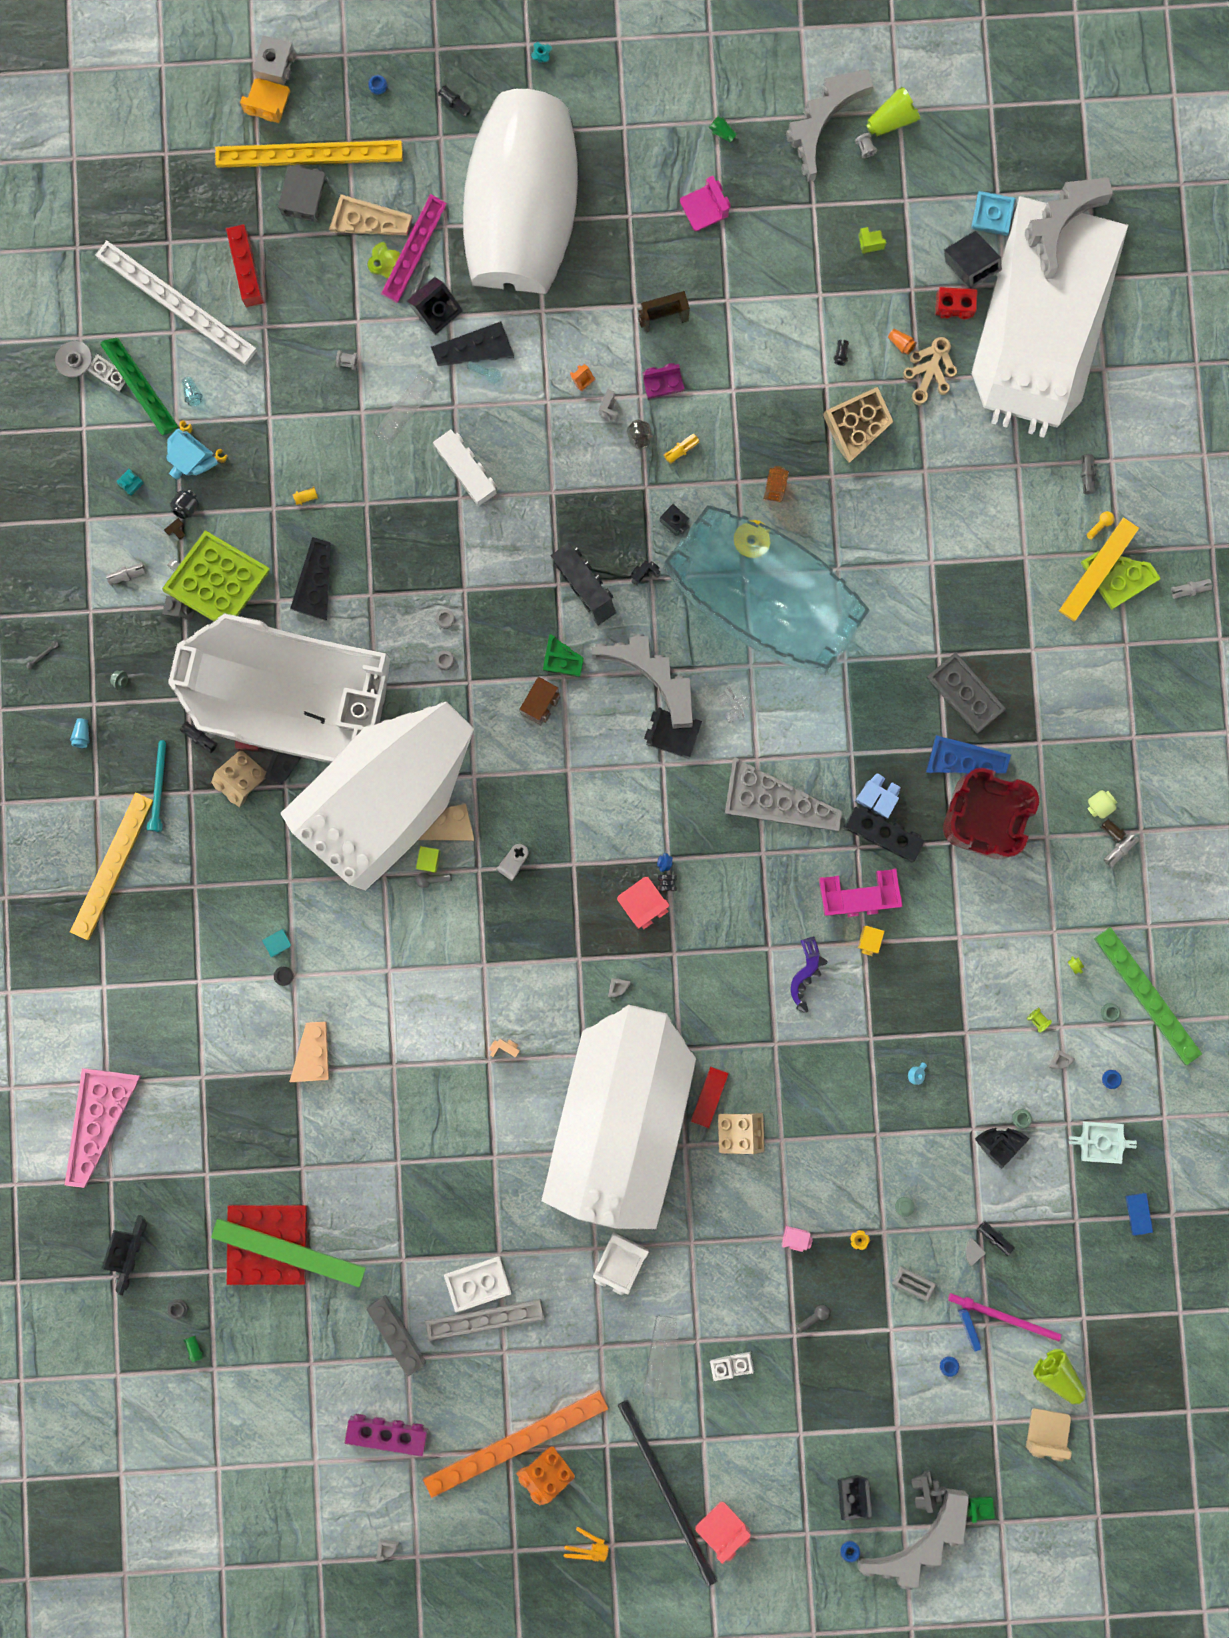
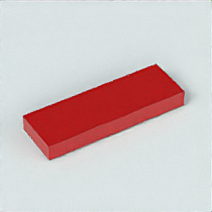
[691,1066,729,1128]

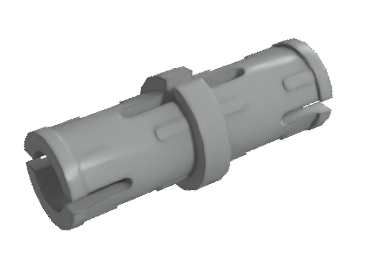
[106,562,147,586]
[1171,578,1212,599]
[1104,832,1140,868]

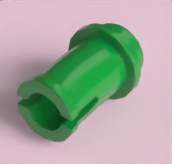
[184,1335,203,1362]

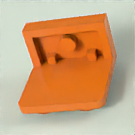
[516,1446,574,1506]

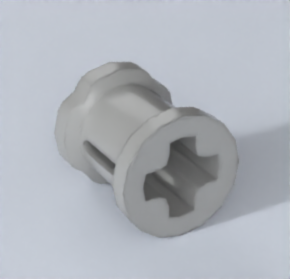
[855,133,877,159]
[336,350,358,370]

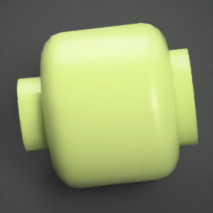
[1087,790,1118,819]

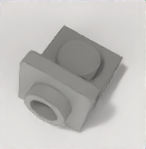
[599,389,618,422]

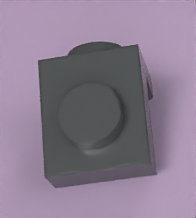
[162,596,194,620]

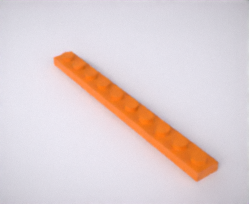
[423,1390,608,1498]

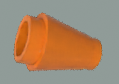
[888,329,917,355]

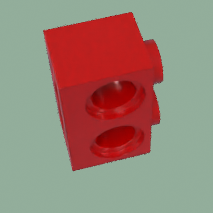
[935,287,977,319]

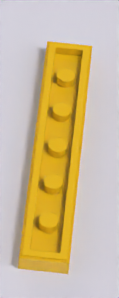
[1058,517,1139,621]

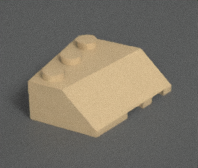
[823,387,893,463]

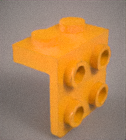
[240,78,290,123]

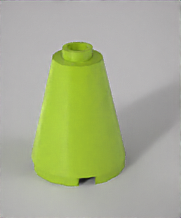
[866,86,921,136]
[1033,1349,1086,1404]

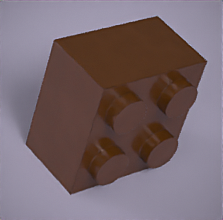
[519,676,561,726]

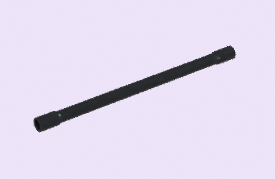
[617,1400,717,1586]

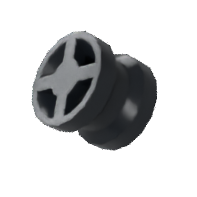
[658,875,677,891]

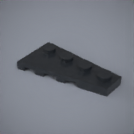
[264,711,325,785]

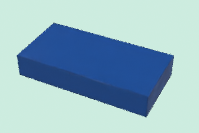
[1126,1193,1153,1235]
[958,1309,982,1352]

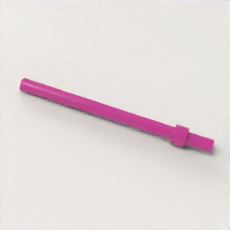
[948,1293,1061,1342]

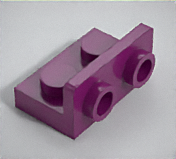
[643,363,684,399]

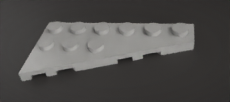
[725,757,842,831]

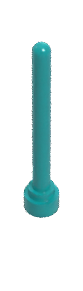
[147,740,166,832]

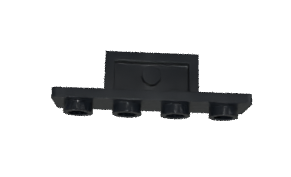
[102,1215,147,1296]

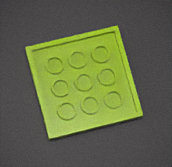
[162,530,270,622]

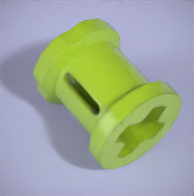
[1026,1007,1052,1033]

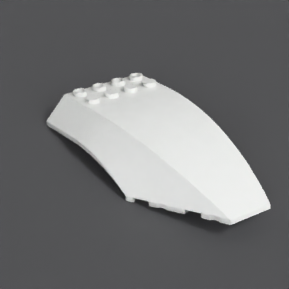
[281,702,474,891]

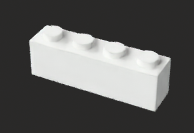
[433,429,497,507]

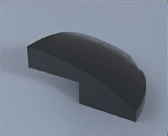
[975,1128,1030,1169]

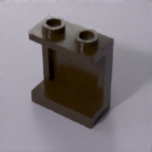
[638,291,690,333]

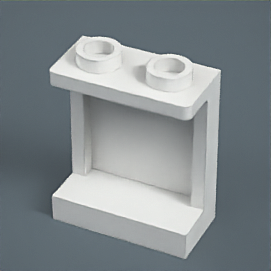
[593,1232,649,1295]

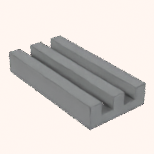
[892,1266,936,1302]

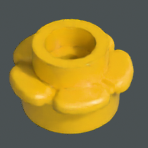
[850,1230,870,1250]

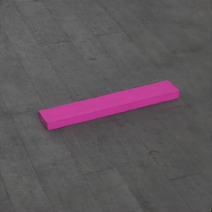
[381,194,447,303]

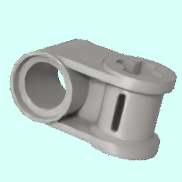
[496,844,529,881]

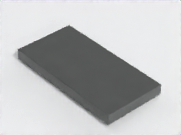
[926,652,1006,735]

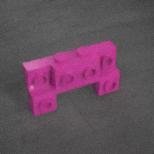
[819,869,902,917]

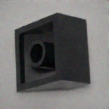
[407,276,463,335]

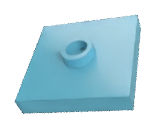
[971,191,1016,236]

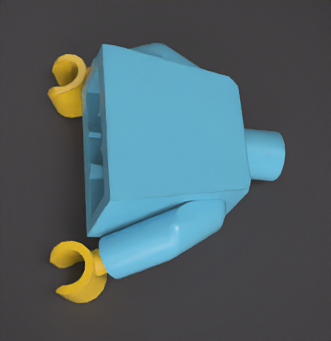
[166,420,227,479]

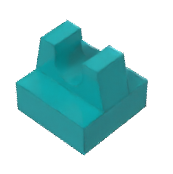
[116,469,144,496]

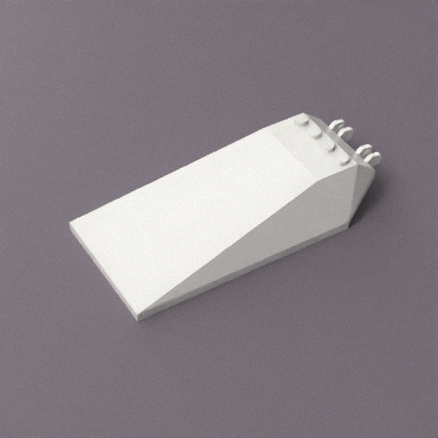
[971,196,1128,437]

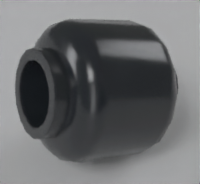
[170,490,199,519]

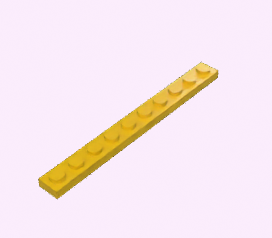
[215,140,403,168]

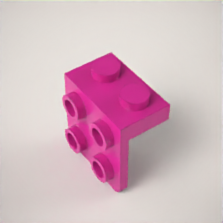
[680,176,731,231]

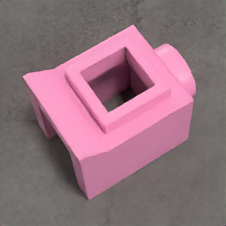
[781,1226,812,1252]

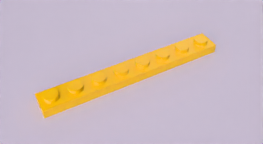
[70,792,153,940]

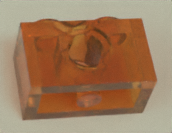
[763,466,789,502]

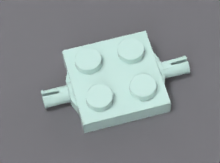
[1069,1121,1137,1164]

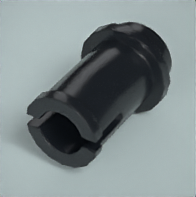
[833,340,849,366]

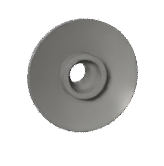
[55,341,92,377]

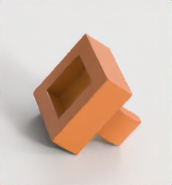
[570,364,595,392]

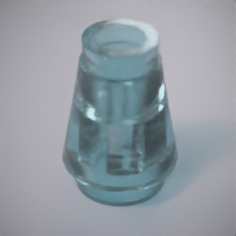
[182,377,203,407]

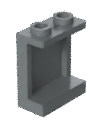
[278,165,327,222]

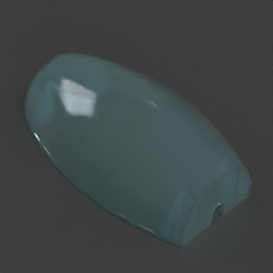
[663,505,870,676]

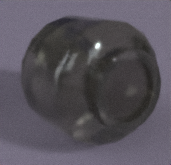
[627,419,653,449]

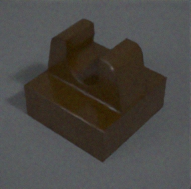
[164,518,186,540]

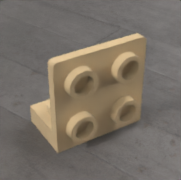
[718,1113,764,1154]

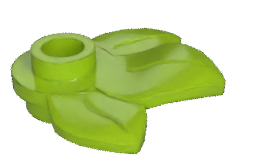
[367,242,401,278]

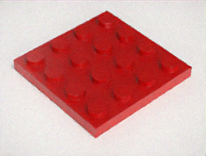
[226,1205,307,1285]

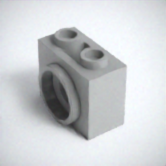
[253,35,296,86]

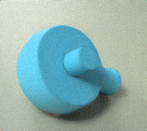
[908,1062,927,1085]

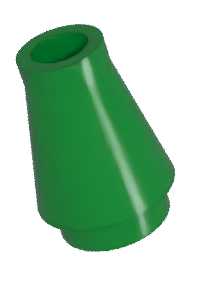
[709,116,737,143]

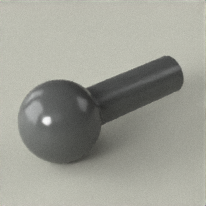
[416,873,452,888]
[797,1305,830,1333]

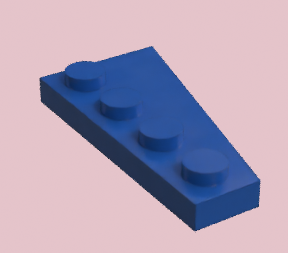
[926,735,1011,773]

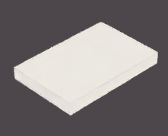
[444,1256,512,1313]

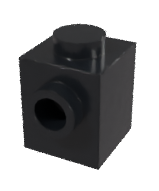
[660,504,690,536]

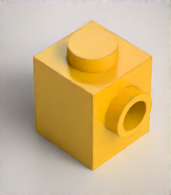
[857,926,884,956]

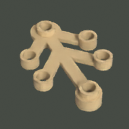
[903,337,957,405]

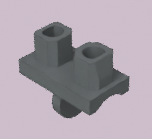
[912,1471,946,1513]

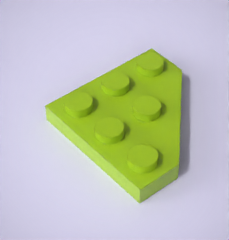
[1080,551,1161,610]

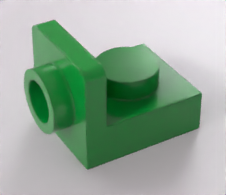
[967,1497,994,1523]

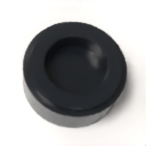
[274,967,294,986]

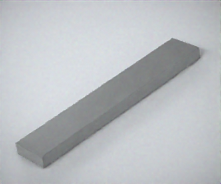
[425,1299,544,1341]

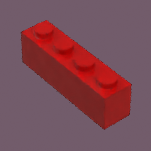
[226,224,264,307]

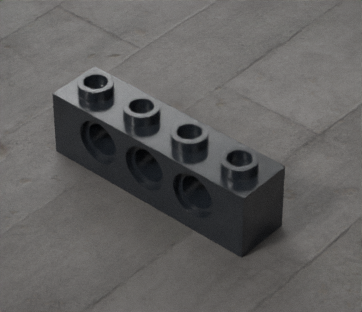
[843,806,925,862]

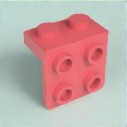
[617,877,670,929]
[696,1502,751,1564]

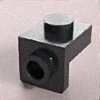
[631,560,660,586]

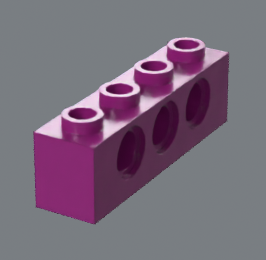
[344,1414,428,1456]

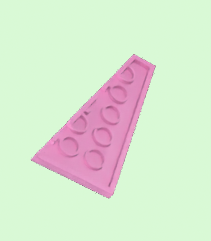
[65,1068,141,1188]

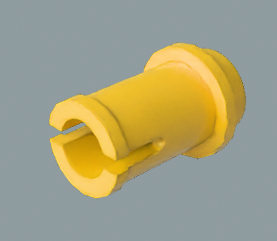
[293,487,318,506]

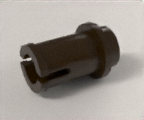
[1100,818,1126,842]

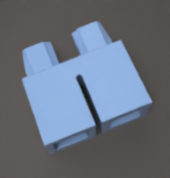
[855,774,901,818]

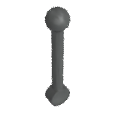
[412,261,430,295]
[26,641,59,669]

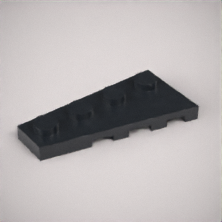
[431,321,514,366]
[290,537,331,621]

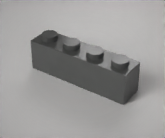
[366,1295,426,1377]

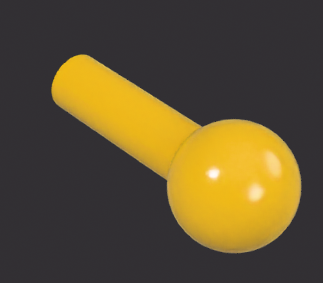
[1086,511,1115,539]

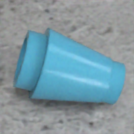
[70,718,90,748]

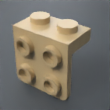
[211,751,266,808]
[1026,1408,1071,1461]

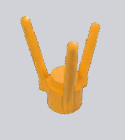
[564,1527,609,1562]

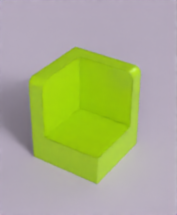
[858,227,886,253]
[416,846,441,873]

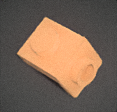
[489,1038,520,1057]

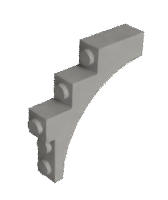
[786,69,873,182]
[1025,177,1113,279]
[592,634,693,729]
[857,1489,969,1590]

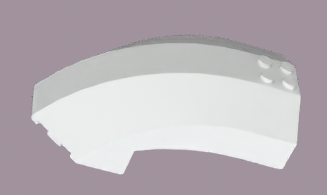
[168,614,390,763]
[542,1005,696,1229]

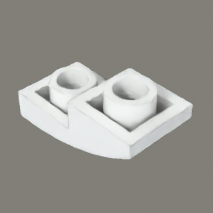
[87,354,125,391]
[710,1352,754,1381]

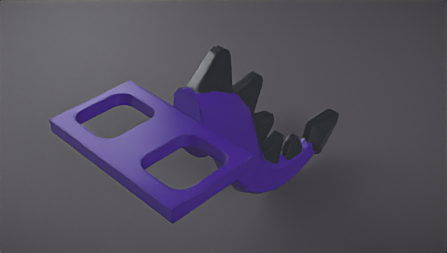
[790,936,828,1013]

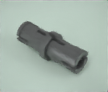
[1080,454,1096,494]

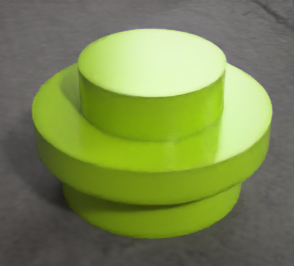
[1067,956,1084,975]

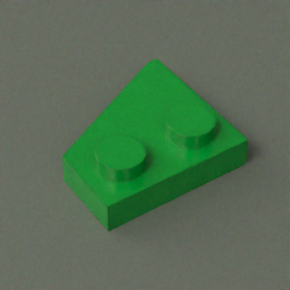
[543,634,584,677]

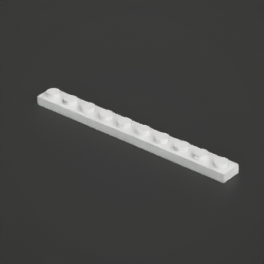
[96,241,257,365]

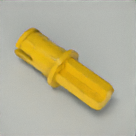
[664,434,699,465]

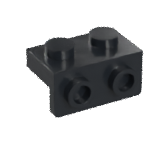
[838,1475,872,1521]

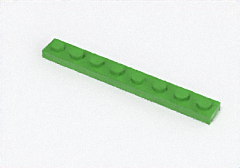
[1094,927,1202,1065]

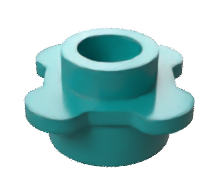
[531,42,552,62]

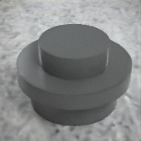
[167,1299,188,1319]

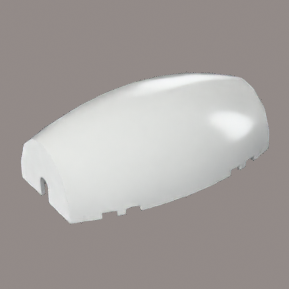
[463,89,578,294]

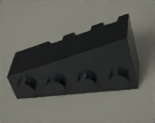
[550,543,616,626]

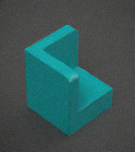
[262,929,291,958]

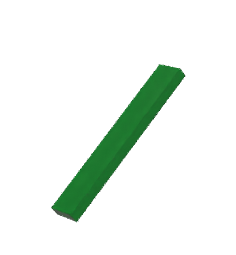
[100,337,179,436]

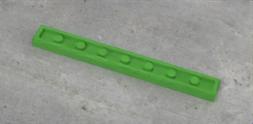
[211,1218,366,1287]

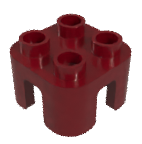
[943,768,1039,860]

